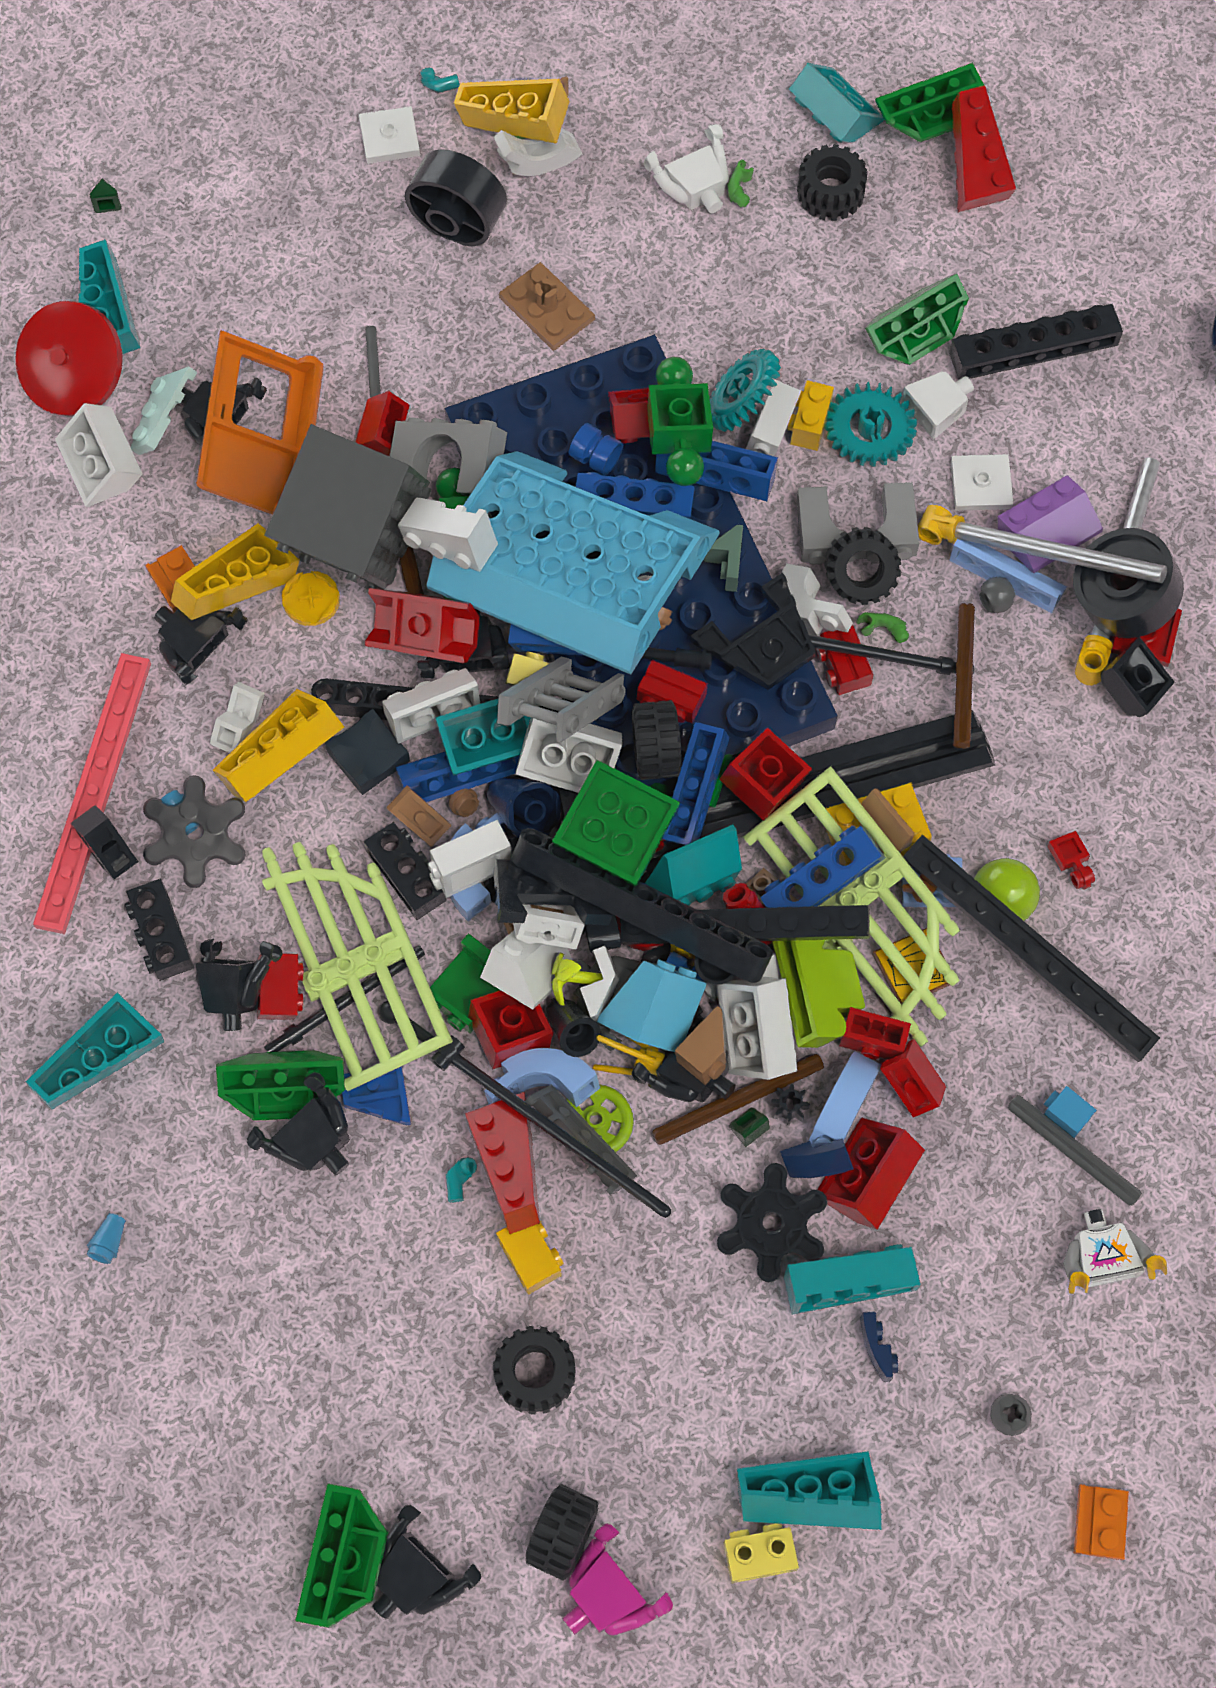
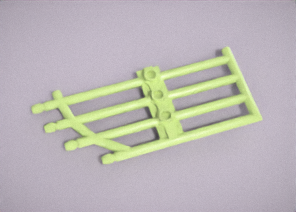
[743,766,960,1047]
[262,842,453,1091]

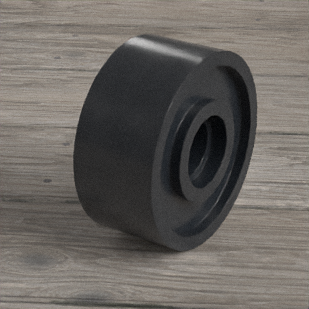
[405,149,507,246]
[1073,528,1184,638]

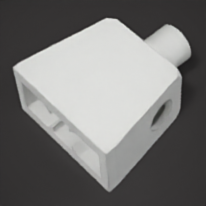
[902,371,974,439]

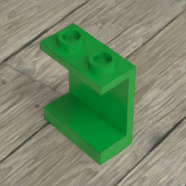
[430,933,500,1034]

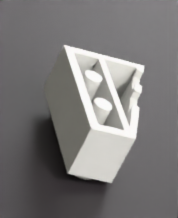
[398,497,498,572]

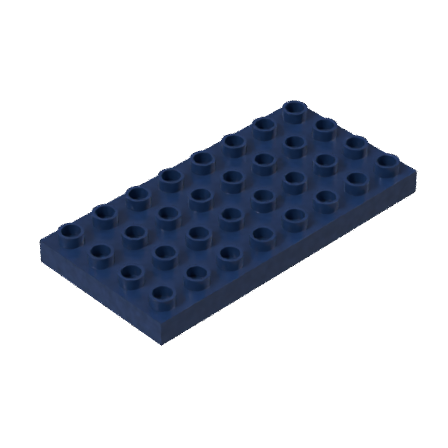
[445,334,838,791]

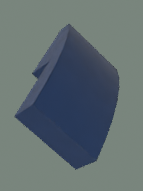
[780,1138,854,1178]
[860,1312,898,1382]

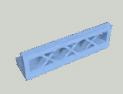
[949,539,1067,613]

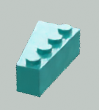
[78,239,141,354]
[25,992,164,1110]
[784,1244,921,1315]
[737,1451,882,1530]

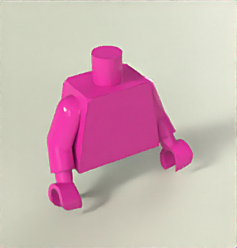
[562,1523,673,1636]

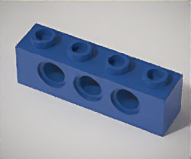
[655,441,778,502]
[576,472,695,519]
[662,722,730,848]
[396,752,520,802]
[760,825,886,908]

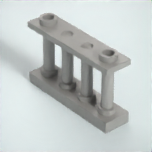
[497,656,625,742]

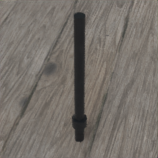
[809,635,974,675]
[264,945,425,1052]

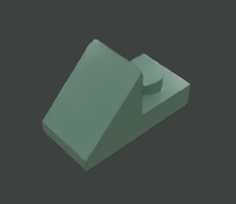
[704,525,743,591]

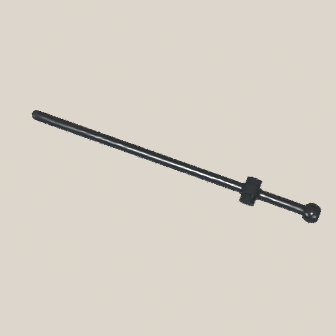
[379,1001,671,1218]

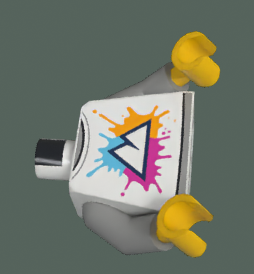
[1063,1209,1167,1294]

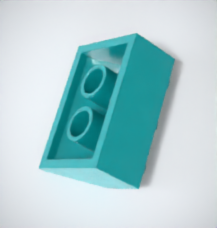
[789,63,884,143]
[435,699,531,776]
[645,825,742,906]

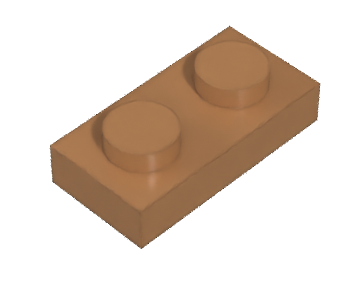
[387,785,452,847]

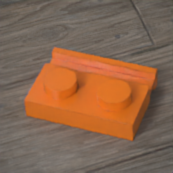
[145,545,195,613]
[1074,1484,1129,1560]

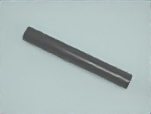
[365,326,381,398]

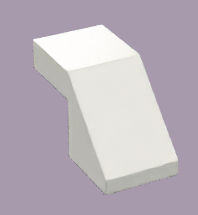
[210,682,265,753]
[580,946,619,1022]

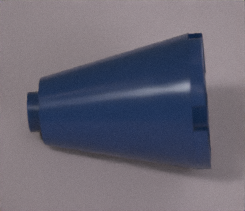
[487,778,562,838]

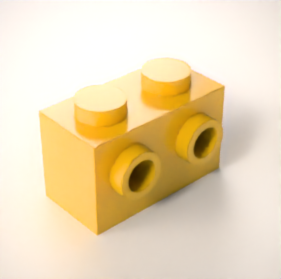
[787,380,834,451]
[496,1221,564,1295]

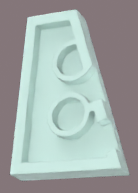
[131,366,197,455]

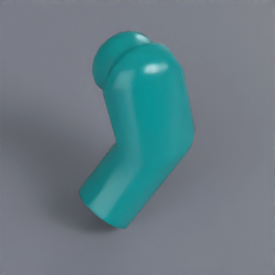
[421,67,460,93]
[446,1157,477,1203]

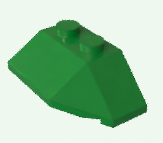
[875,63,984,143]
[865,273,969,365]
[216,1050,345,1121]
[295,1483,388,1628]

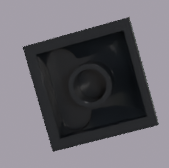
[1100,637,1175,718]

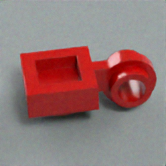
[1047,830,1095,890]

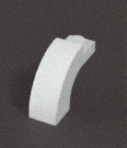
[494,128,582,176]
[782,564,853,636]

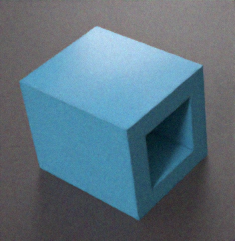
[1043,1086,1097,1138]

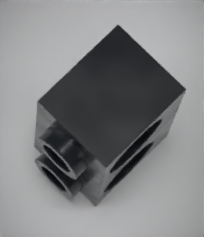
[71,805,139,880]

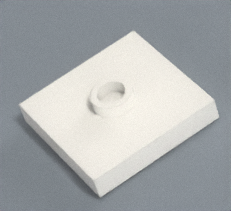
[359,106,420,164]
[951,454,1013,511]

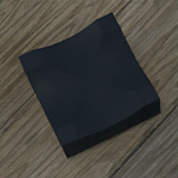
[325,709,410,795]

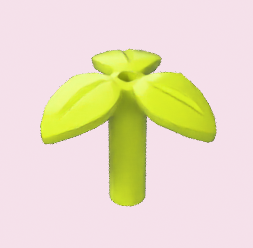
[551,952,603,1006]

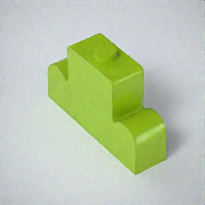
[773,940,865,1048]

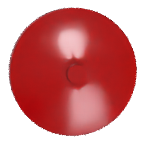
[15,301,123,416]

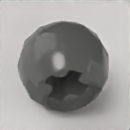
[979,577,1015,614]
[990,1393,1032,1436]

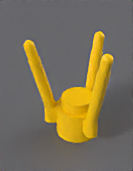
[593,1035,665,1075]

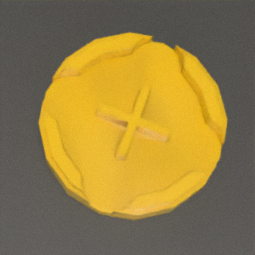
[282,571,340,626]

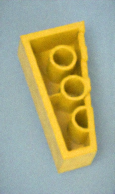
[454,79,570,144]
[171,523,300,620]
[213,689,345,802]

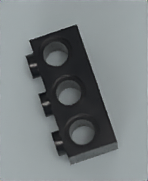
[363,822,447,921]
[124,878,194,981]

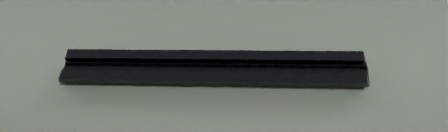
[483,710,995,904]

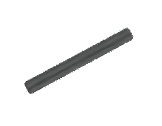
[1008,1095,1142,1206]

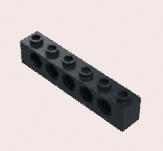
[949,303,1123,380]

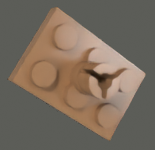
[499,262,595,351]

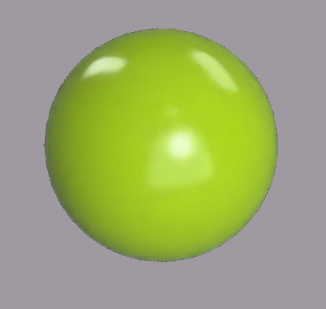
[974,858,1040,921]

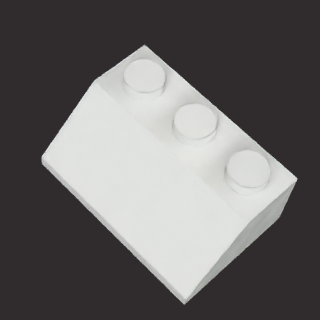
[55,403,142,507]
[382,668,480,744]
[516,718,622,793]
[480,930,572,1009]
[717,977,797,1080]

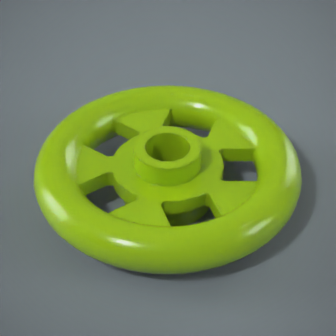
[566,1084,634,1152]

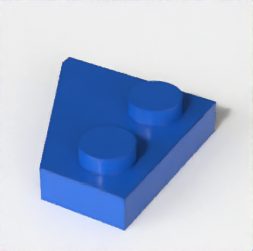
[342,1066,411,1126]

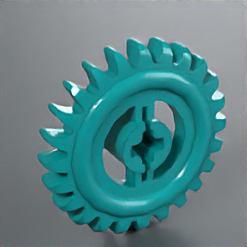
[710,349,781,432]
[824,382,918,467]

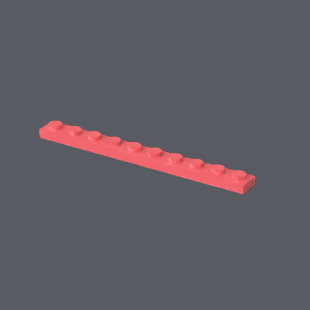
[33,653,151,934]

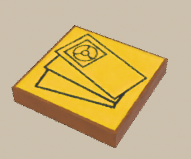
[872,928,950,1005]

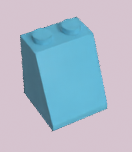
[597,959,707,1052]

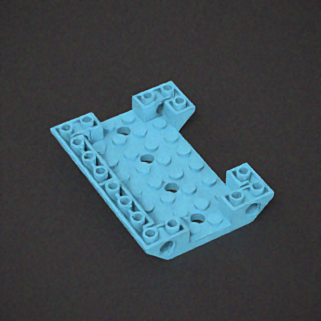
[427,451,720,675]

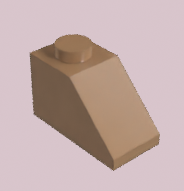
[675,1006,726,1085]

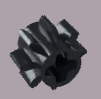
[770,1084,810,1125]

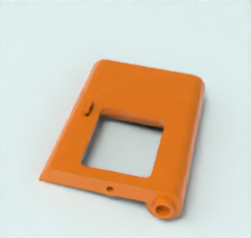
[196,330,324,515]

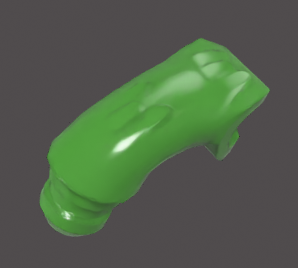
[728,159,754,207]
[856,612,909,643]

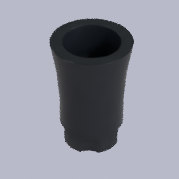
[545,996,601,1057]

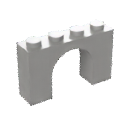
[390,417,507,497]
[796,482,920,564]

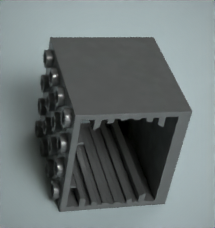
[264,424,431,590]

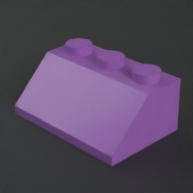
[998,475,1103,573]

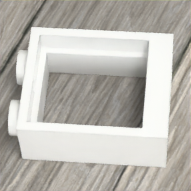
[746,380,801,456]
[427,820,512,898]
[513,904,584,950]

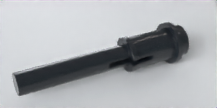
[642,647,713,672]

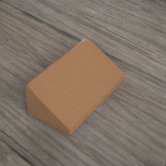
[861,788,914,853]

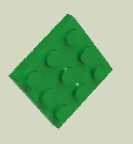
[552,760,680,887]

